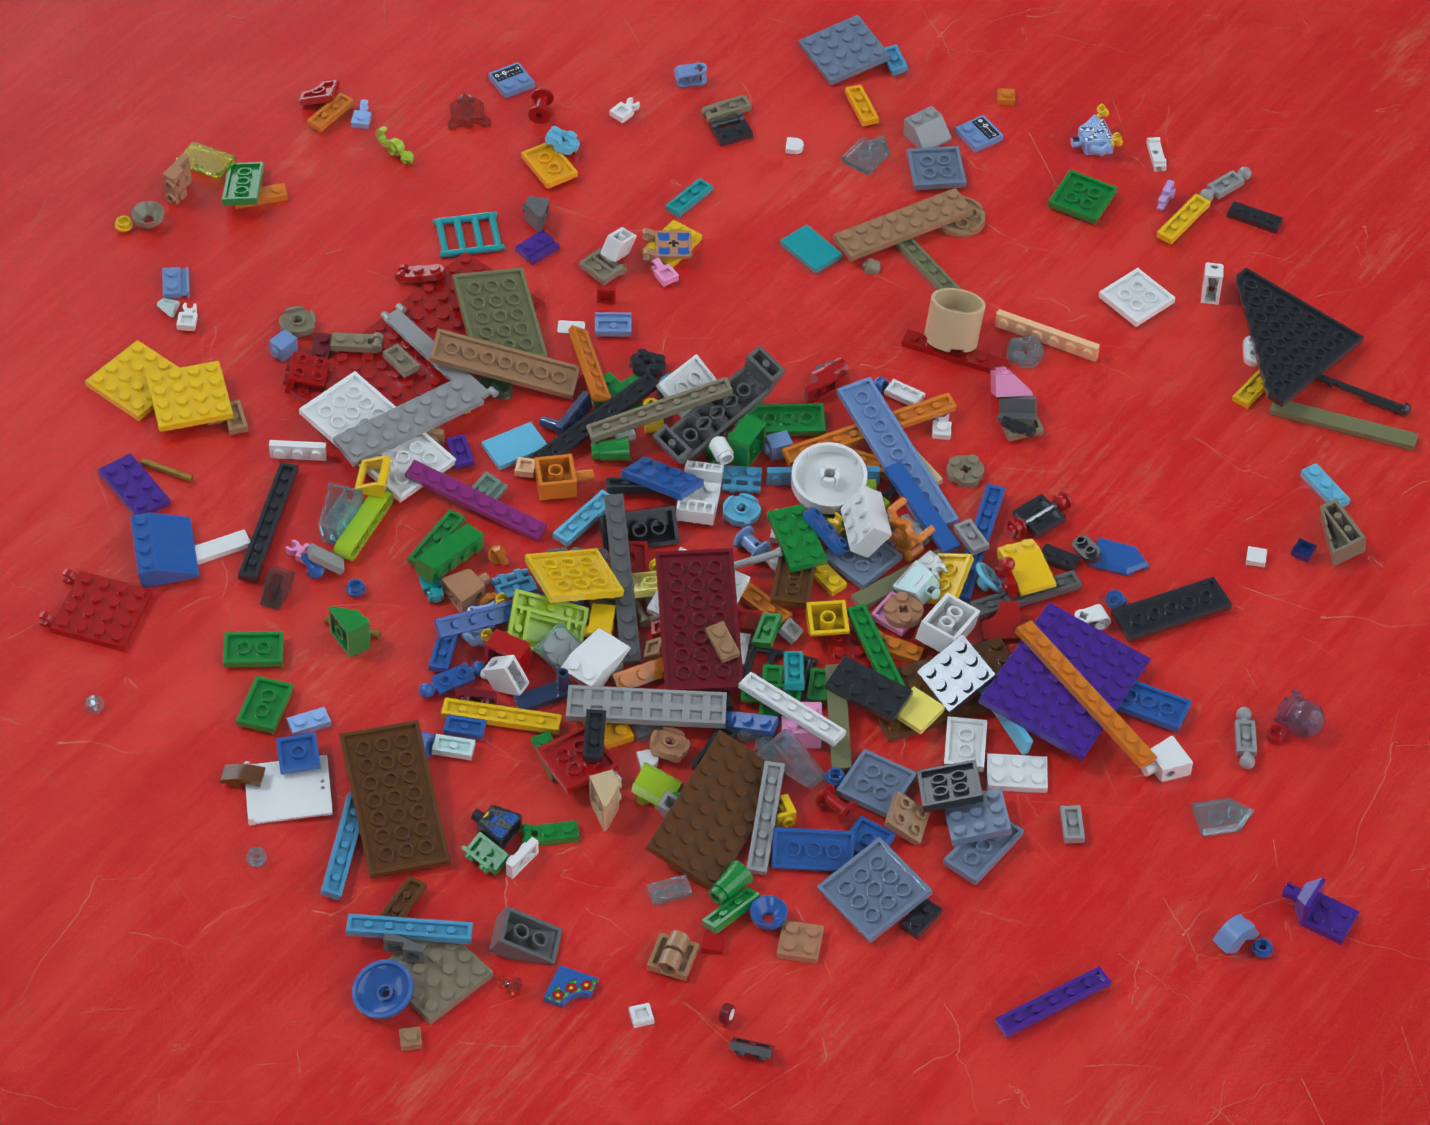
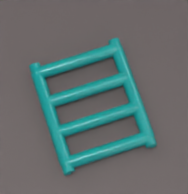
[432,212,505,258]

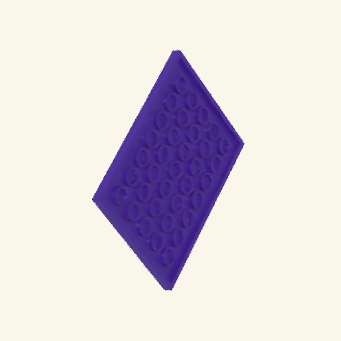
[978,602,1151,761]

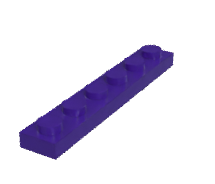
[995,966,1111,1038]

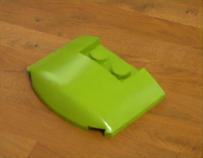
[507,589,589,655]

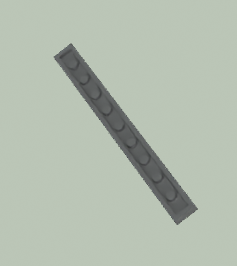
[604,494,641,665]

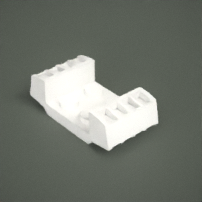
[676,460,724,526]

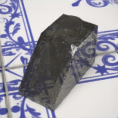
[260,566,296,610]

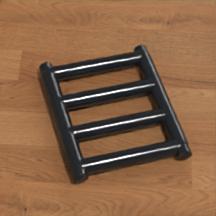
[743,643,818,702]

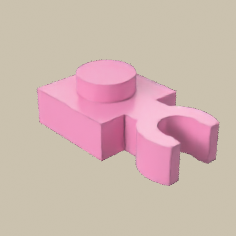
[286,540,314,565]

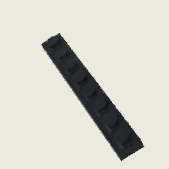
[535,372,660,457]
[238,462,299,583]

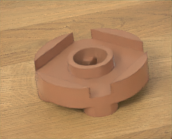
[884,592,923,628]
[649,727,690,763]

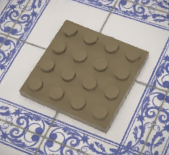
[388,940,494,1024]

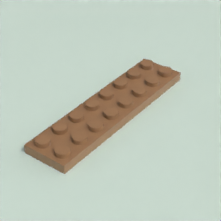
[833,188,974,261]
[429,328,580,400]

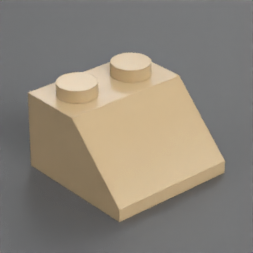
[589,770,622,831]

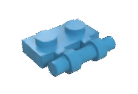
[722,465,762,495]
[490,568,538,602]

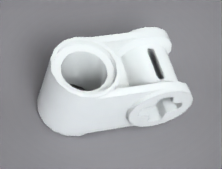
[1074,604,1111,630]

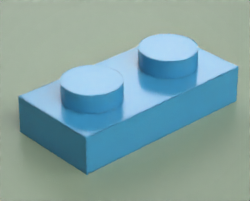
[885,44,909,76]

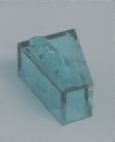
[318,483,364,545]
[755,729,827,789]

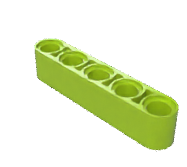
[333,491,394,561]

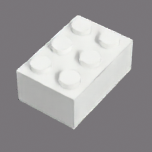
[840,486,892,558]
[915,593,980,652]

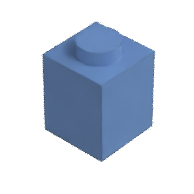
[269,329,298,362]
[763,430,793,461]

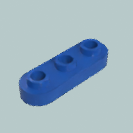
[803,507,848,556]

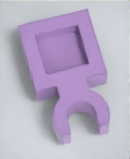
[1157,179,1176,211]

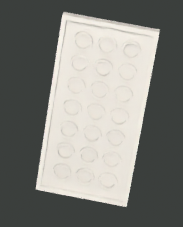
[299,371,456,503]

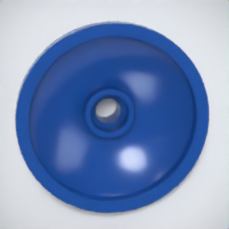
[352,959,414,1019]

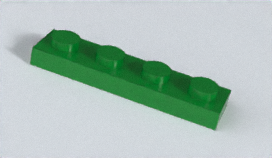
[407,509,466,566]

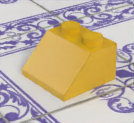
[806,600,850,636]

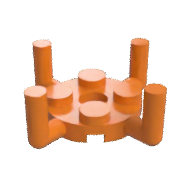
[888,497,935,562]

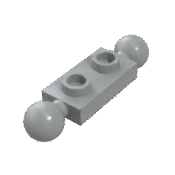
[1200,167,1252,201]
[1234,707,1257,770]

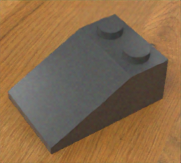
[489,906,562,965]

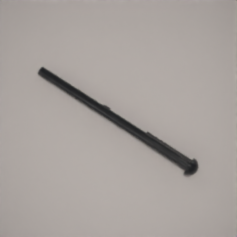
[1317,375,1411,416]

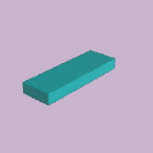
[665,178,713,218]
[783,651,805,691]

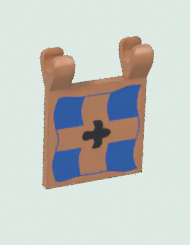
[643,228,692,262]

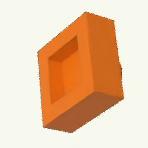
[997,88,1015,106]

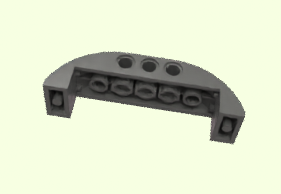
[652,345,786,464]

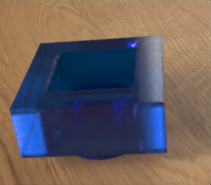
[1291,538,1317,563]

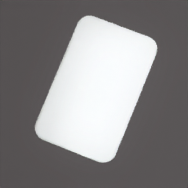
[557,320,585,333]

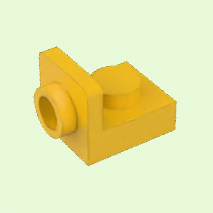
[776,794,797,828]

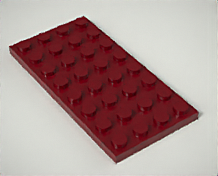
[655,548,743,692]

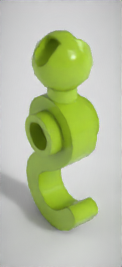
[376,126,414,164]

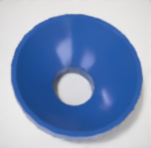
[750,895,788,930]

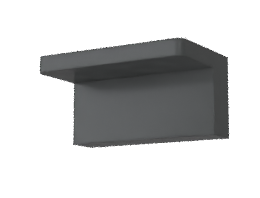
[997,396,1038,422]

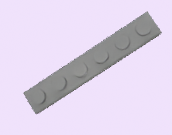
[747,761,785,875]

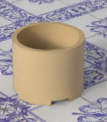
[924,288,986,353]

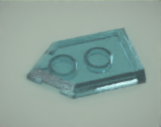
[841,136,889,175]
[1191,797,1254,837]

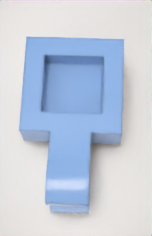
[351,99,372,129]

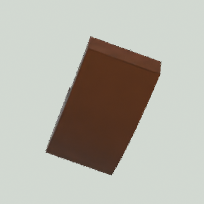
[220,764,266,788]

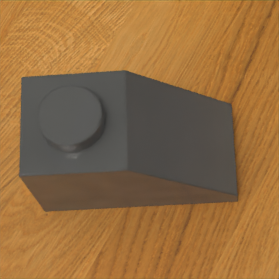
[522,195,550,232]

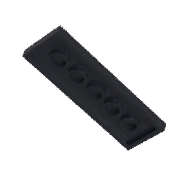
[1111,577,1232,643]

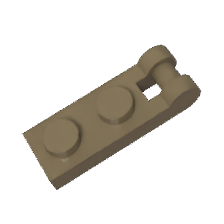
[701,94,752,124]
[330,332,384,353]

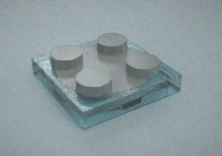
[533,621,582,672]

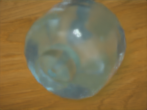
[84,695,105,715]

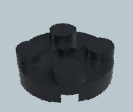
[629,349,666,377]

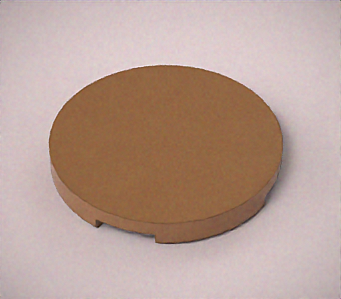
[937,196,986,237]

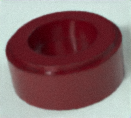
[719,1003,735,1025]

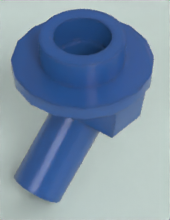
[300,553,324,580]

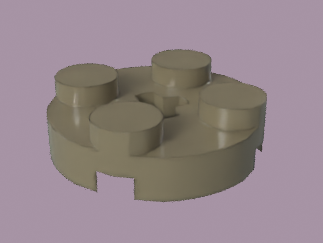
[279,306,316,337]
[946,454,984,488]

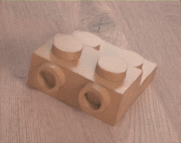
[162,153,192,205]

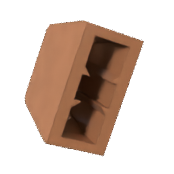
[441,569,491,613]

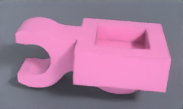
[651,258,679,287]

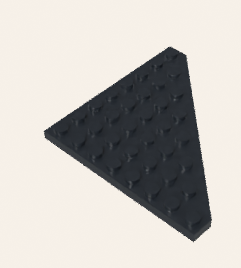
[1235,268,1364,407]

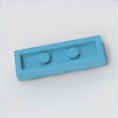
[1300,463,1351,507]

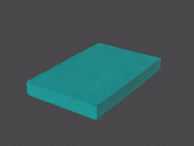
[780,225,842,274]

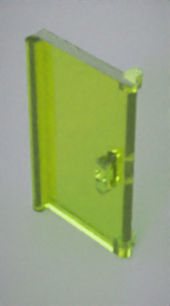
[176,142,237,178]

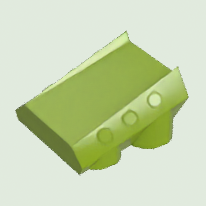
[631,762,684,810]

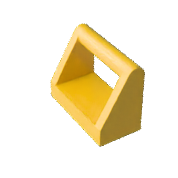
[354,456,391,498]

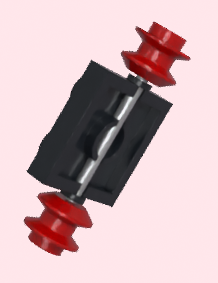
[1007,491,1072,538]

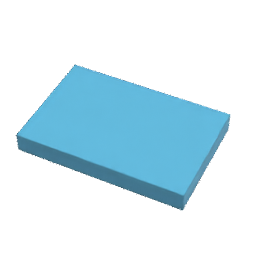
[481,422,547,471]

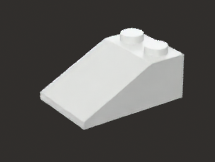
[561,628,631,686]

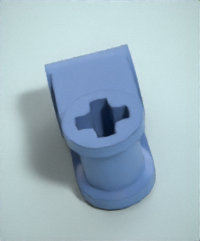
[674,62,707,88]

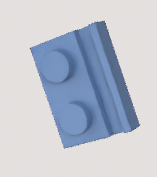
[162,267,190,299]
[595,312,631,337]

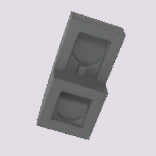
[383,933,425,964]

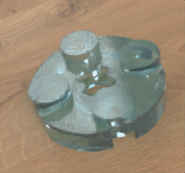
[1007,336,1044,368]

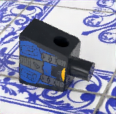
[471,805,522,850]

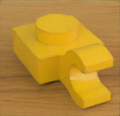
[827,512,846,537]

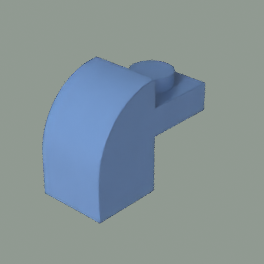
[1212,914,1260,954]

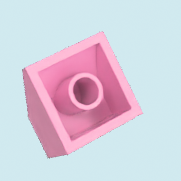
[991,367,1033,397]

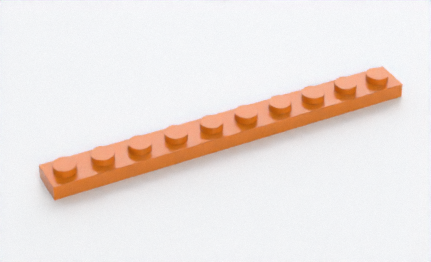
[782,392,957,467]
[1015,620,1157,769]

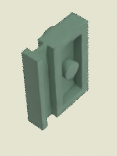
[472,471,508,500]

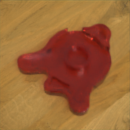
[448,94,491,130]

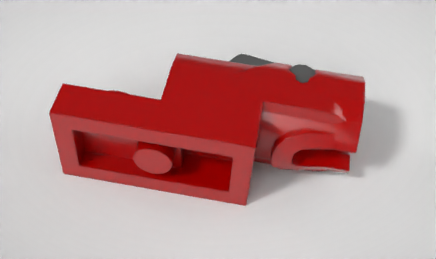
[804,357,849,404]

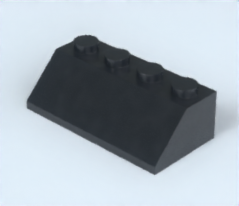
[597,504,679,553]

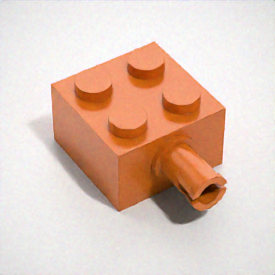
[534,454,594,501]

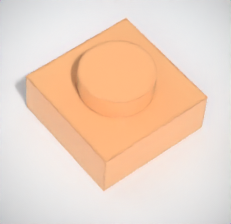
[515,457,535,478]

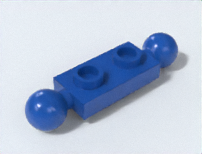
[419,661,486,698]

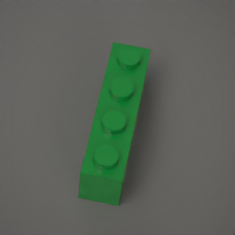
[415,523,485,583]

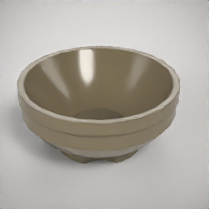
[131,201,164,229]

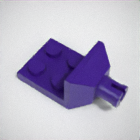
[1281,878,1360,945]

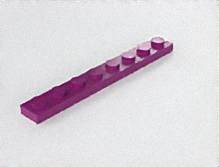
[405,459,547,542]

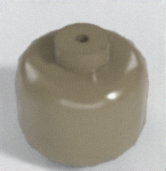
[862,258,881,275]

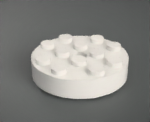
[791,442,867,514]

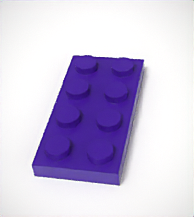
[98,453,171,516]

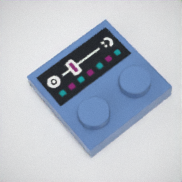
[488,62,535,99]
[955,115,1004,152]

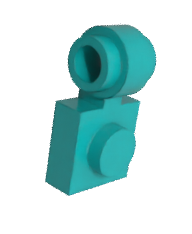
[419,575,444,603]

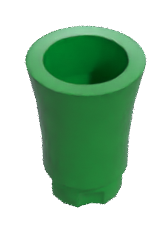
[591,436,631,462]
[708,860,753,906]

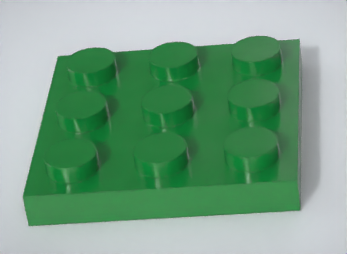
[1048,169,1118,225]

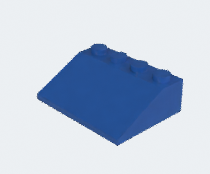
[130,513,200,588]

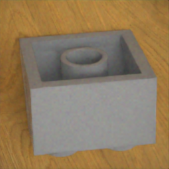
[903,106,952,148]

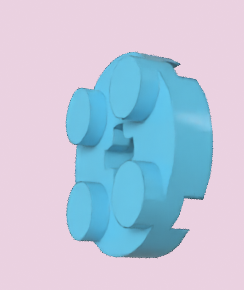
[545,126,580,155]
[723,493,761,528]

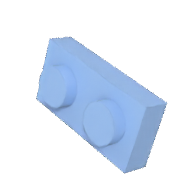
[287,707,331,736]

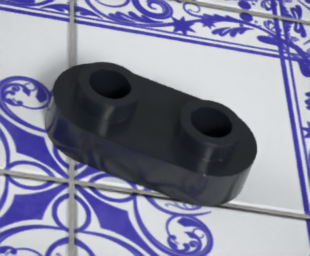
[1072,536,1102,564]

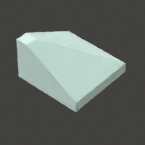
[157,298,180,317]

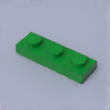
[701,886,761,934]

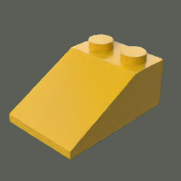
[997,539,1056,596]

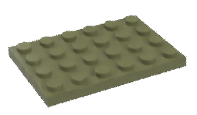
[452,267,548,357]

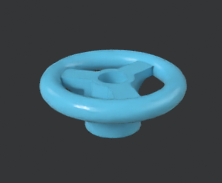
[976,562,1003,593]

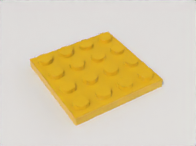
[85,340,179,421]
[146,361,234,432]
[524,548,624,603]

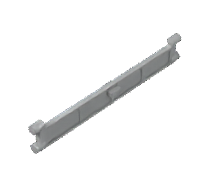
[381,303,499,406]

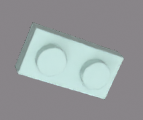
[432,734,476,760]

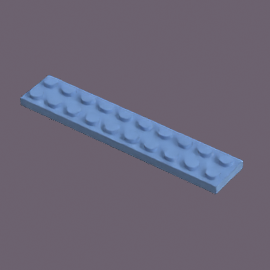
[837,377,959,530]

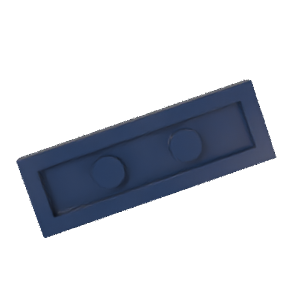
[539,391,592,436]
[513,668,572,710]

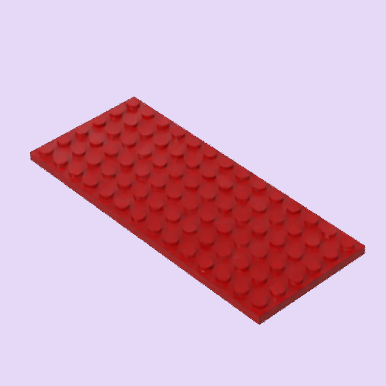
[290,252,545,407]

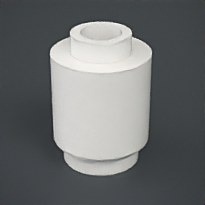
[709,436,734,465]

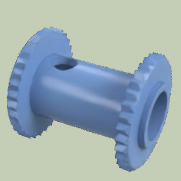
[733,526,772,564]

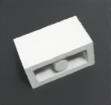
[600,227,637,262]

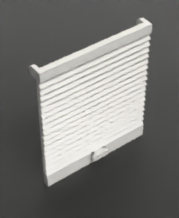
[244,755,333,826]

